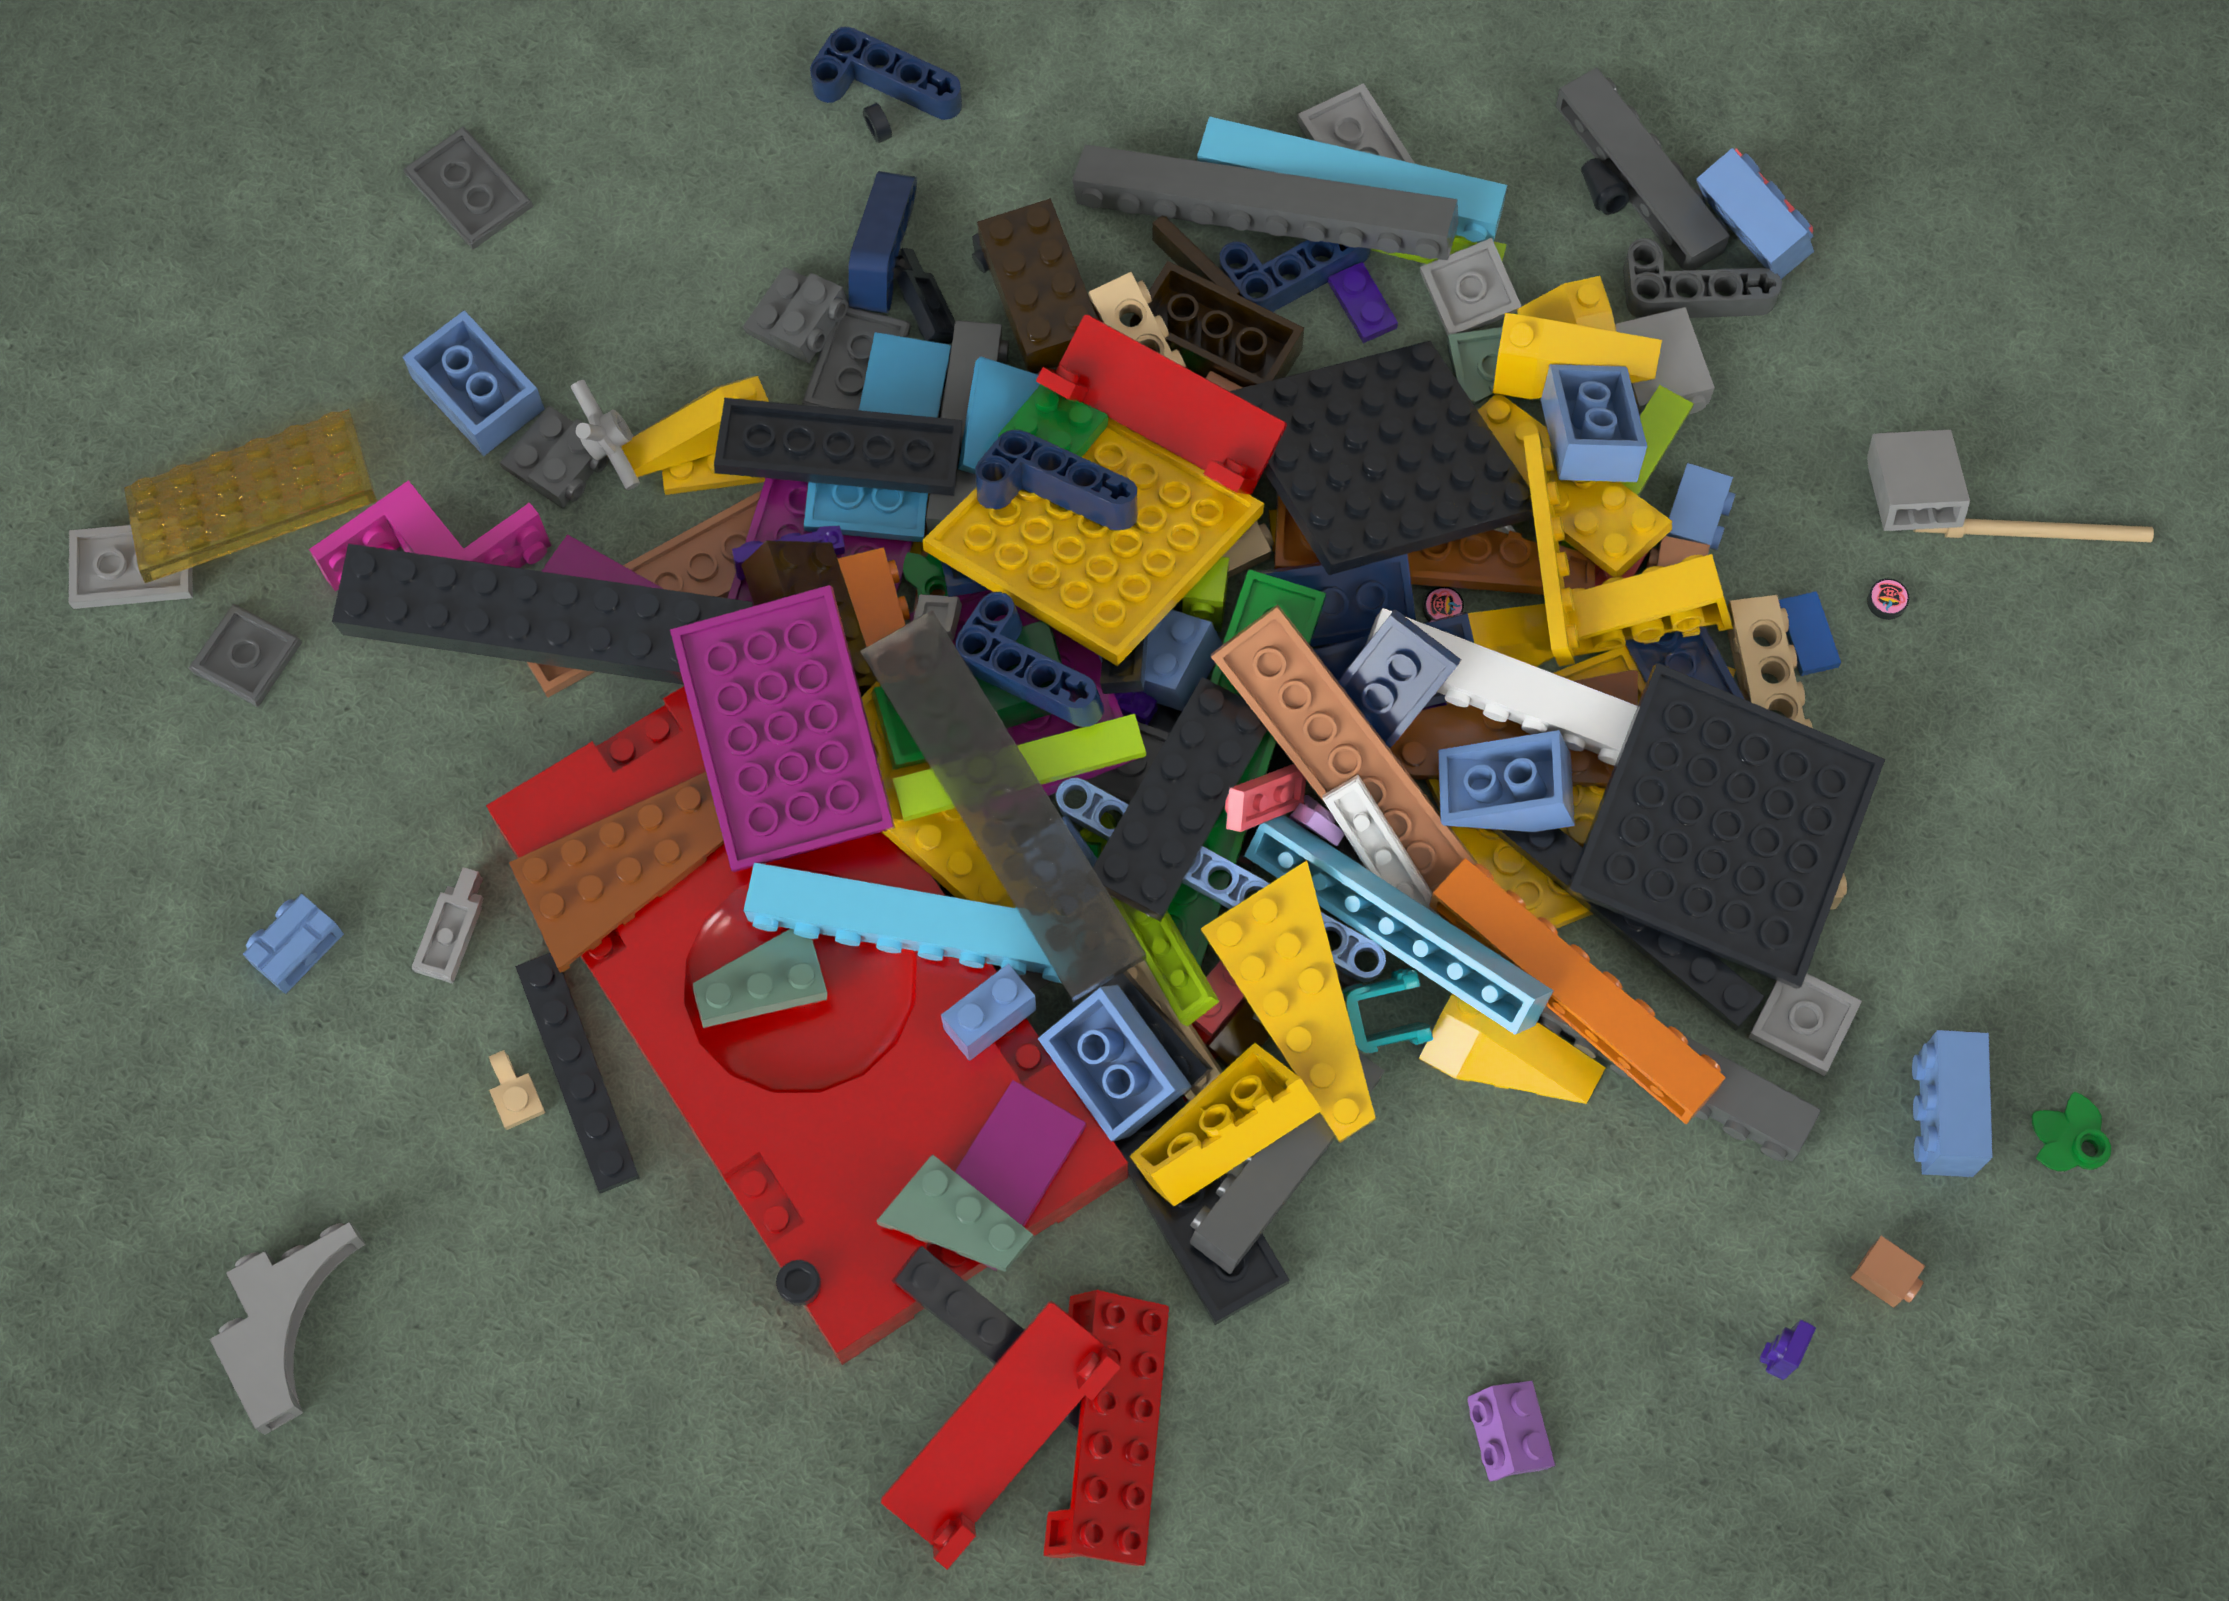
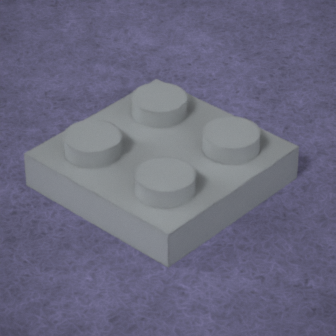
[1420,238,1522,335]
[1748,973,1862,1076]

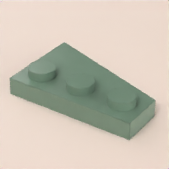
[1447,327,1503,405]

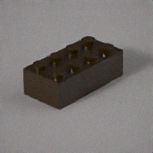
[977,198,1097,373]
[1130,261,1304,388]
[741,540,877,697]

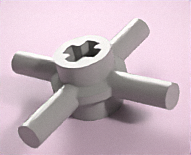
[571,380,640,490]

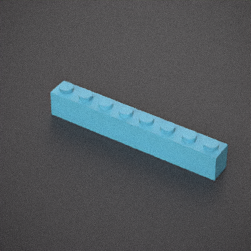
[1197,117,1507,243]
[1245,815,1554,1035]
[743,862,1087,983]

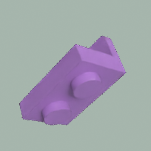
[1468,1381,1555,1481]

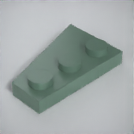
[693,929,827,1028]
[877,1154,1034,1272]

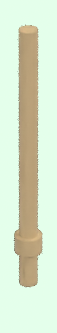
[1913,519,2154,543]

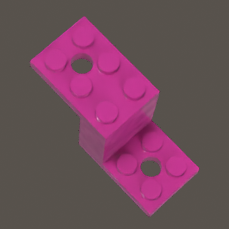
[309,480,552,591]

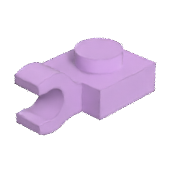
[1289,795,1345,846]

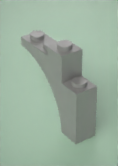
[210,1222,366,1435]

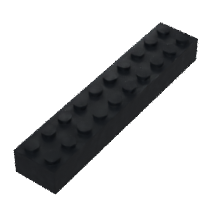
[332,544,754,685]

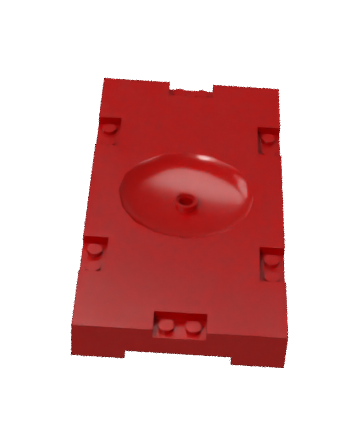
[486,686,1128,1365]

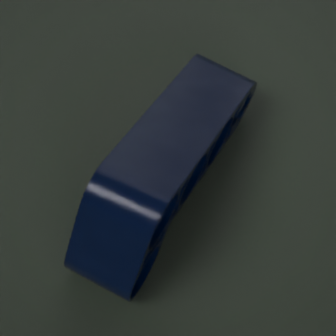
[810,26,962,120]
[849,171,917,313]
[1219,240,1371,312]
[975,429,1137,531]
[956,592,1104,727]

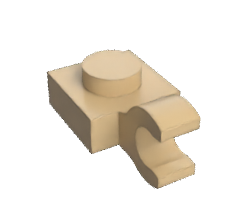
[489,1050,546,1130]

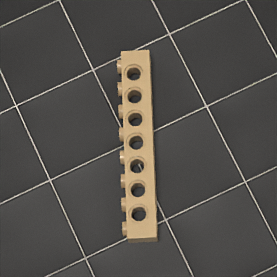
[1089,272,1274,578]
[1727,595,1847,909]

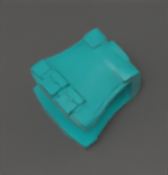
[1341,968,1433,1053]

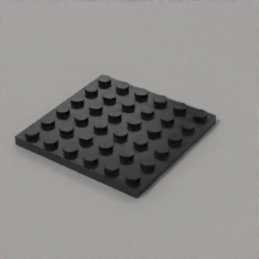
[1230,341,1534,575]
[1566,663,1885,989]

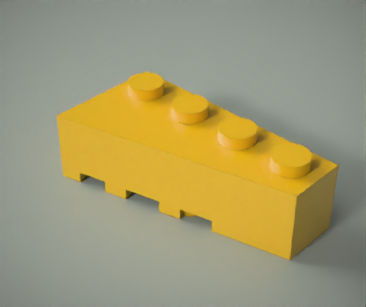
[1568,554,1733,656]
[1129,1043,1322,1206]

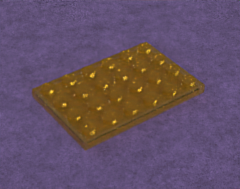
[124,409,378,583]

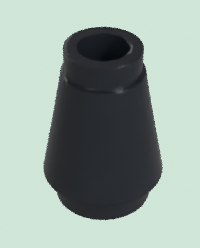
[1581,158,1629,215]

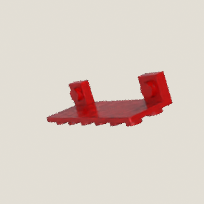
[1036,315,1287,495]
[1043,1290,1169,1566]
[881,1301,1121,1570]

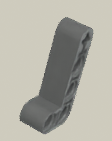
[1623,238,1782,318]

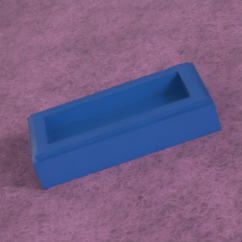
[1779,591,1841,676]

